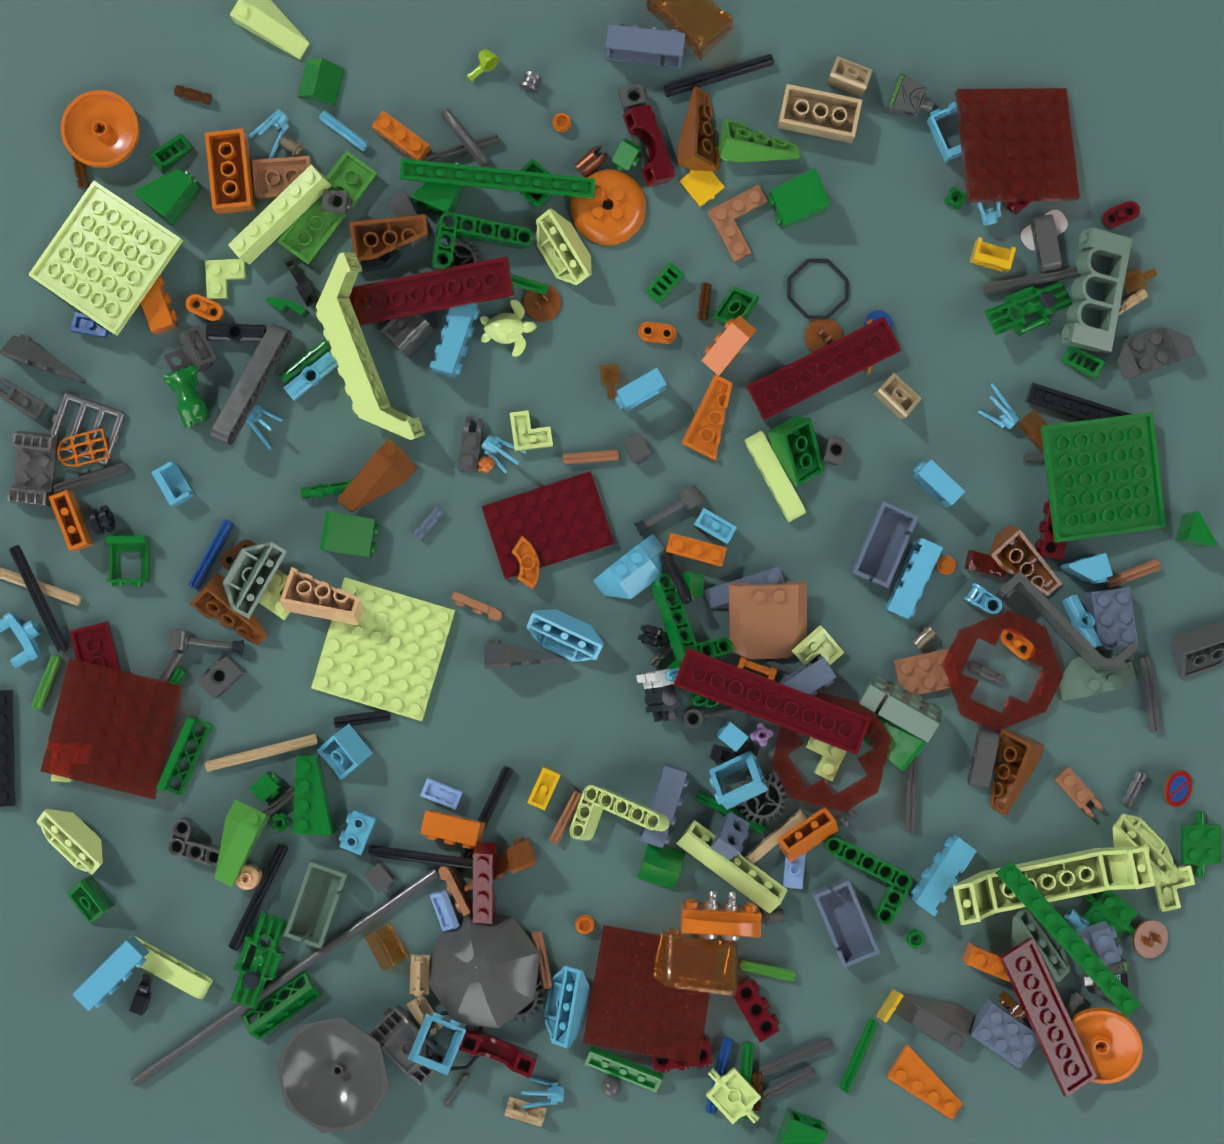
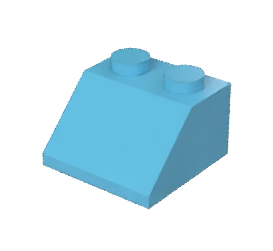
[1058,553,1113,584]
[317,724,373,780]

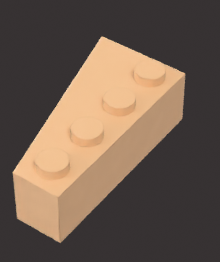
[280,567,364,625]

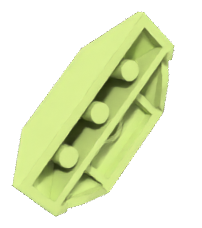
[536,209,592,285]
[36,809,103,875]
[1113,814,1178,884]

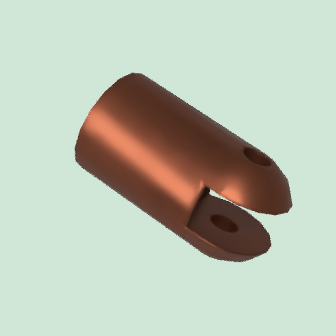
[574,146,607,178]

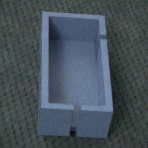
[605,23,685,68]
[850,501,919,588]
[640,763,690,848]
[811,877,880,968]

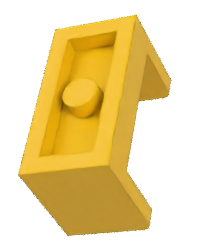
[969,237,1016,273]
[527,765,561,811]

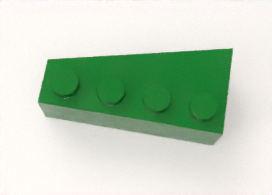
[293,754,335,835]

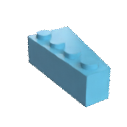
[429,303,480,379]

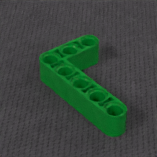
[432,212,533,270]
[651,573,733,665]
[823,835,912,925]

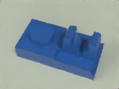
[70,312,112,338]

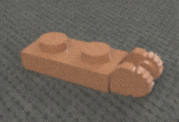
[451,591,502,621]
[1053,767,1104,819]
[439,866,473,916]

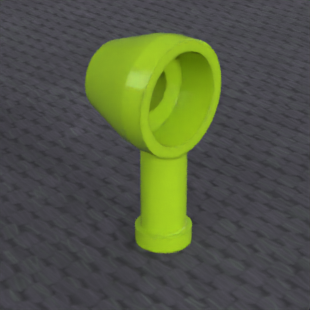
[467,49,499,83]

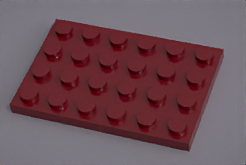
[481,471,615,580]

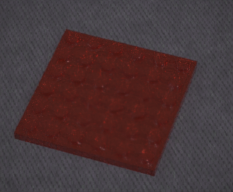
[955,88,1080,203]
[41,658,184,799]
[583,925,718,1064]

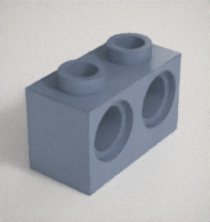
[711,811,750,861]

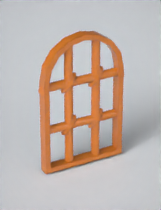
[57,428,110,467]

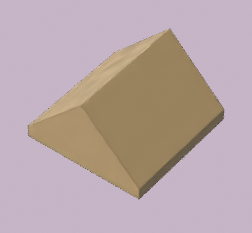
[826,56,872,98]
[873,373,922,420]

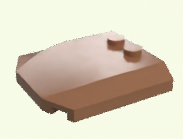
[729,581,807,659]

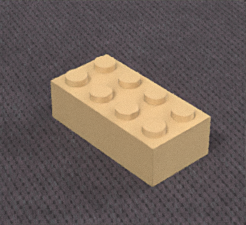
[777,84,862,144]

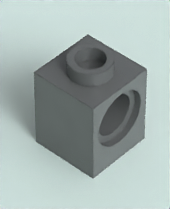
[619,83,648,113]
[321,189,352,216]
[623,433,651,465]
[822,436,849,466]
[364,860,396,893]

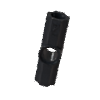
[206,323,267,343]

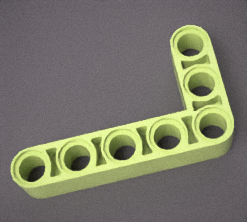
[570,785,670,841]

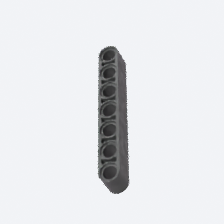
[211,323,292,446]

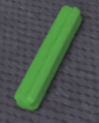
[31,655,63,710]
[739,960,796,982]

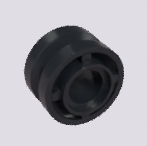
[90,505,115,535]
[637,624,667,647]

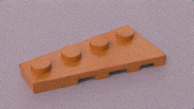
[681,374,733,461]
[886,1043,963,1120]

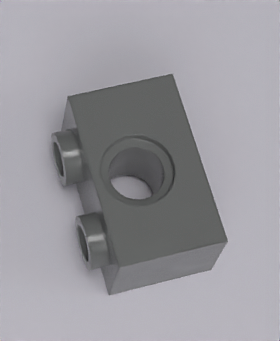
[198,655,246,699]

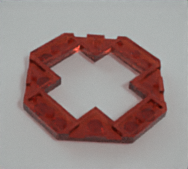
[942,610,1063,731]
[771,692,891,812]

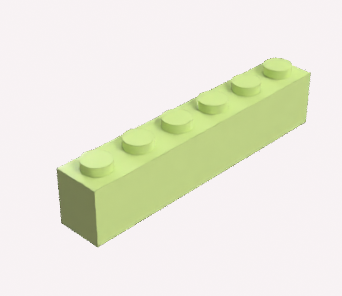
[228,165,332,265]
[676,820,788,914]

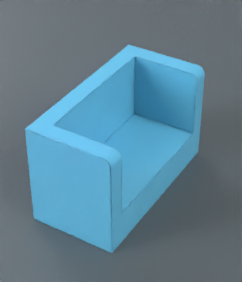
[151,461,195,507]
[693,508,737,545]
[716,720,748,751]

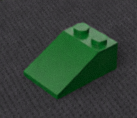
[768,416,825,487]

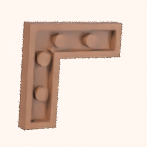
[707,184,767,263]

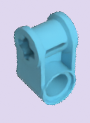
[963,583,1002,615]

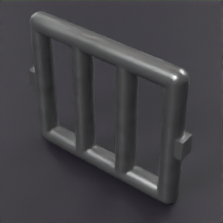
[50,392,125,466]

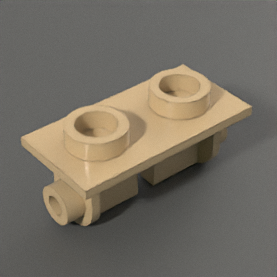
[410,955,430,996]
[406,994,443,1036]
[504,1096,547,1127]

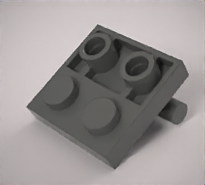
[381,315,436,358]

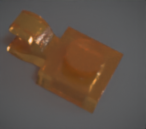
[1124,268,1157,294]
[599,363,620,399]

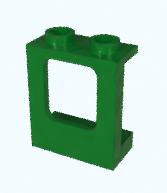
[106,535,150,586]

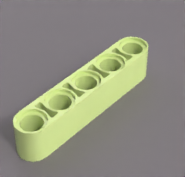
[744,431,806,522]
[128,936,213,999]

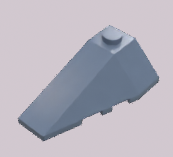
[704,567,784,609]

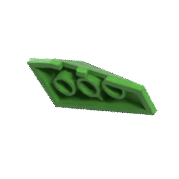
[718,118,800,162]
[214,799,270,887]

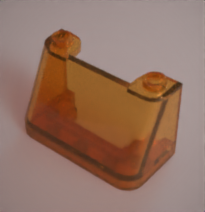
[646,0,733,61]
[653,928,738,996]

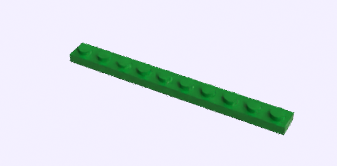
[399,159,595,199]
[995,860,1141,1017]

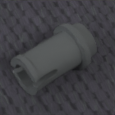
[761,909,785,926]
[1065,991,1085,1017]

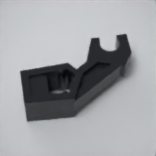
[360,249,401,273]
[284,257,319,307]
[709,741,760,763]
[129,971,153,1016]

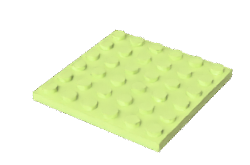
[28,181,183,336]
[311,577,456,721]

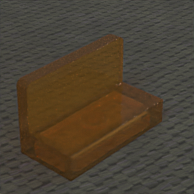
[1016,410,1048,453]
[365,923,409,971]

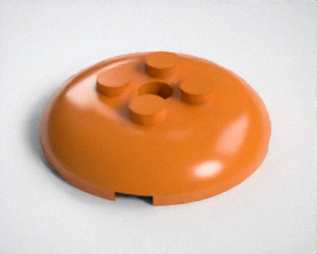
[570,169,646,246]

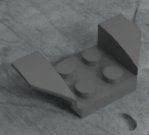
[1117,327,1197,380]

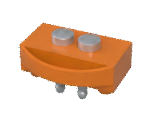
[680,891,762,941]

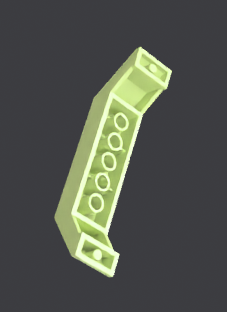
[316,252,425,440]
[953,846,1155,925]

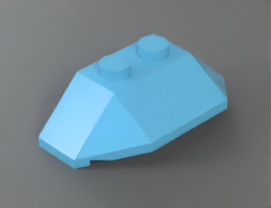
[593,534,665,599]
[526,609,604,662]
[544,965,590,1049]

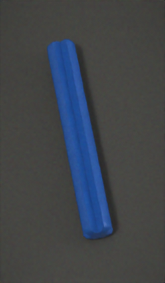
[189,519,234,589]
[706,1037,733,1114]

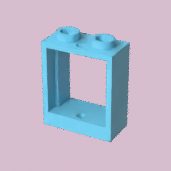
[926,101,984,163]
[615,368,667,412]
[911,460,965,508]
[709,750,769,810]
[408,1012,466,1075]

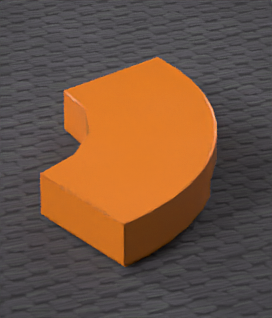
[512,536,540,590]

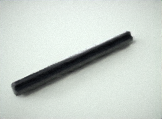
[664,54,774,97]
[9,545,68,653]
[455,766,513,873]
[228,844,288,951]
[369,845,473,870]

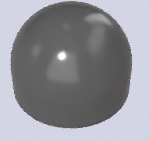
[601,1076,621,1097]

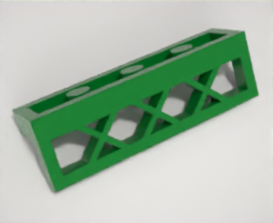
[156,716,213,796]
[242,970,322,1040]

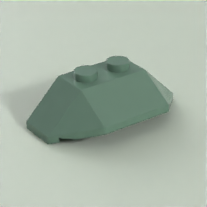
[222,542,287,619]
[1057,649,1137,701]
[1011,907,1070,982]

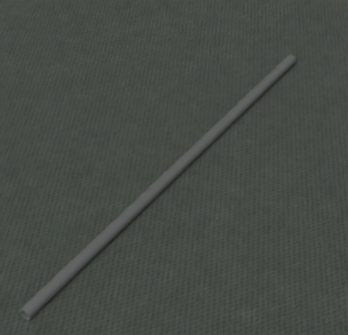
[132,868,440,1087]

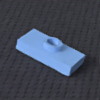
[420,778,463,810]
[782,853,806,889]
[430,890,459,931]

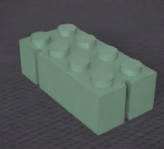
[859,672,943,742]
[284,859,350,949]

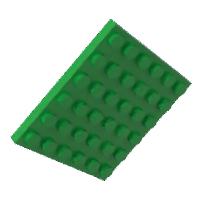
[1041,412,1166,542]

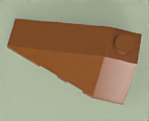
[677,86,720,171]
[349,214,429,261]
[337,439,417,513]
[989,524,1062,596]
[190,573,268,645]
[990,728,1045,816]
[464,836,538,891]

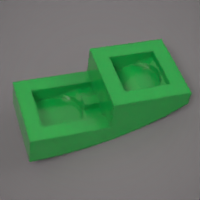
[265,297,309,318]

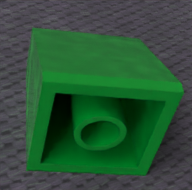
[412,162,466,221]
[134,168,202,225]
[767,168,830,229]
[320,511,380,558]
[863,712,927,771]
[774,1108,828,1144]

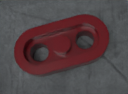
[1101,201,1140,229]

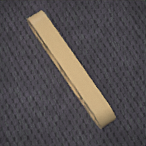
[744,809,807,864]

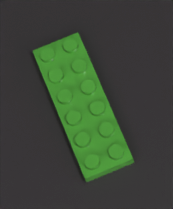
[277,150,378,266]

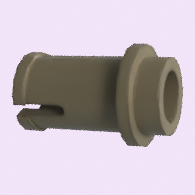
[279,135,305,157]
[911,626,936,650]

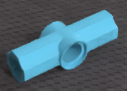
[283,352,338,401]
[1062,595,1103,651]

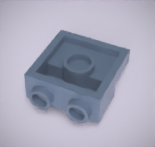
[1075,920,1123,966]

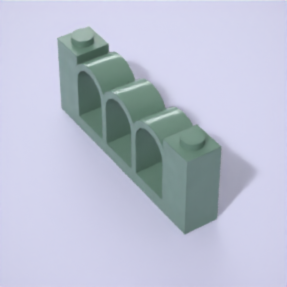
[1061,227,1132,354]

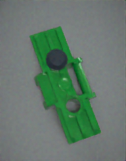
[984,281,1073,337]
[230,911,288,1010]

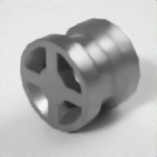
[519,71,542,94]

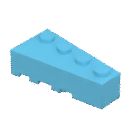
[884,538,943,619]
[909,835,977,917]
[72,936,149,1011]

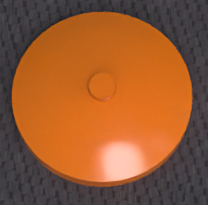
[61,90,140,168]
[1071,1008,1143,1084]

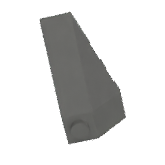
[0,334,86,384]
[484,640,564,669]
[893,992,973,1053]

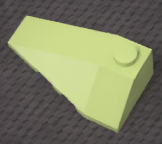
[230,0,310,60]

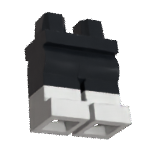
[636,669,680,722]

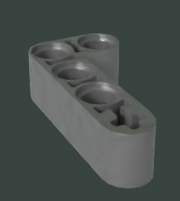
[168,817,220,867]

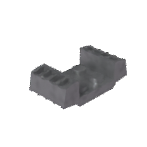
[7,430,58,508]
[368,1005,446,1085]

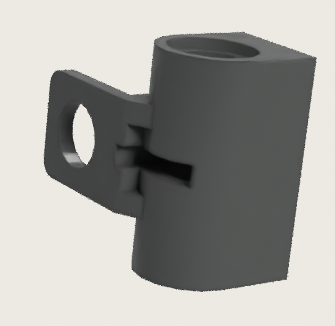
[164,325,217,372]

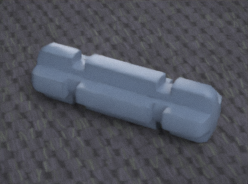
[413,506,444,540]

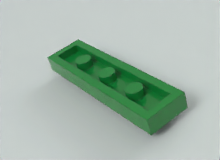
[584,1046,664,1093]

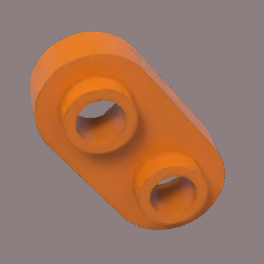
[186,294,224,322]
[638,322,676,345]
[999,627,1035,659]

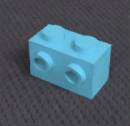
[338,808,378,855]

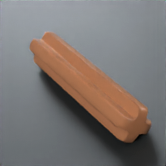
[562,450,619,464]
[1105,559,1161,589]
[549,790,582,845]
[532,931,553,989]

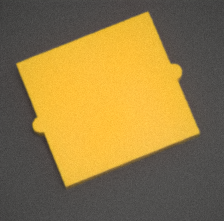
[679,170,725,207]
[876,989,904,1023]

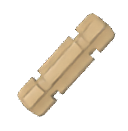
[1118,289,1148,316]

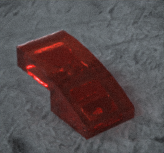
[964,550,1006,578]

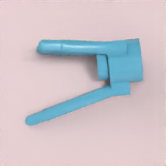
[248,109,290,159]
[971,181,1001,226]
[978,383,1020,429]
[246,405,283,450]
[482,435,527,473]
[521,1076,564,1109]

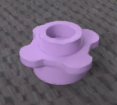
[750,723,773,746]

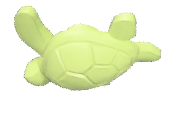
[480,300,537,357]

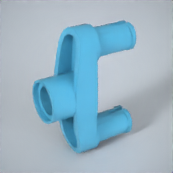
[0,611,41,668]

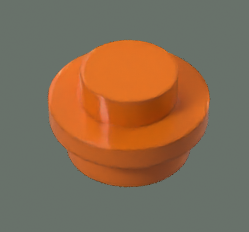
[552,113,571,133]
[477,456,495,474]
[936,556,956,575]
[575,914,594,934]

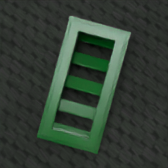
[150,134,193,174]
[645,262,685,305]
[1061,346,1106,381]

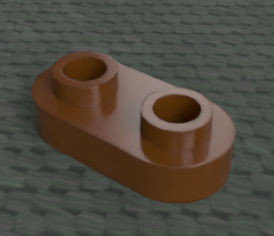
[221,540,256,570]
[998,990,1026,1020]

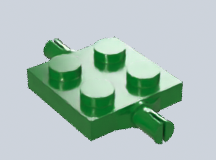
[1180,811,1221,878]
[1081,890,1138,940]

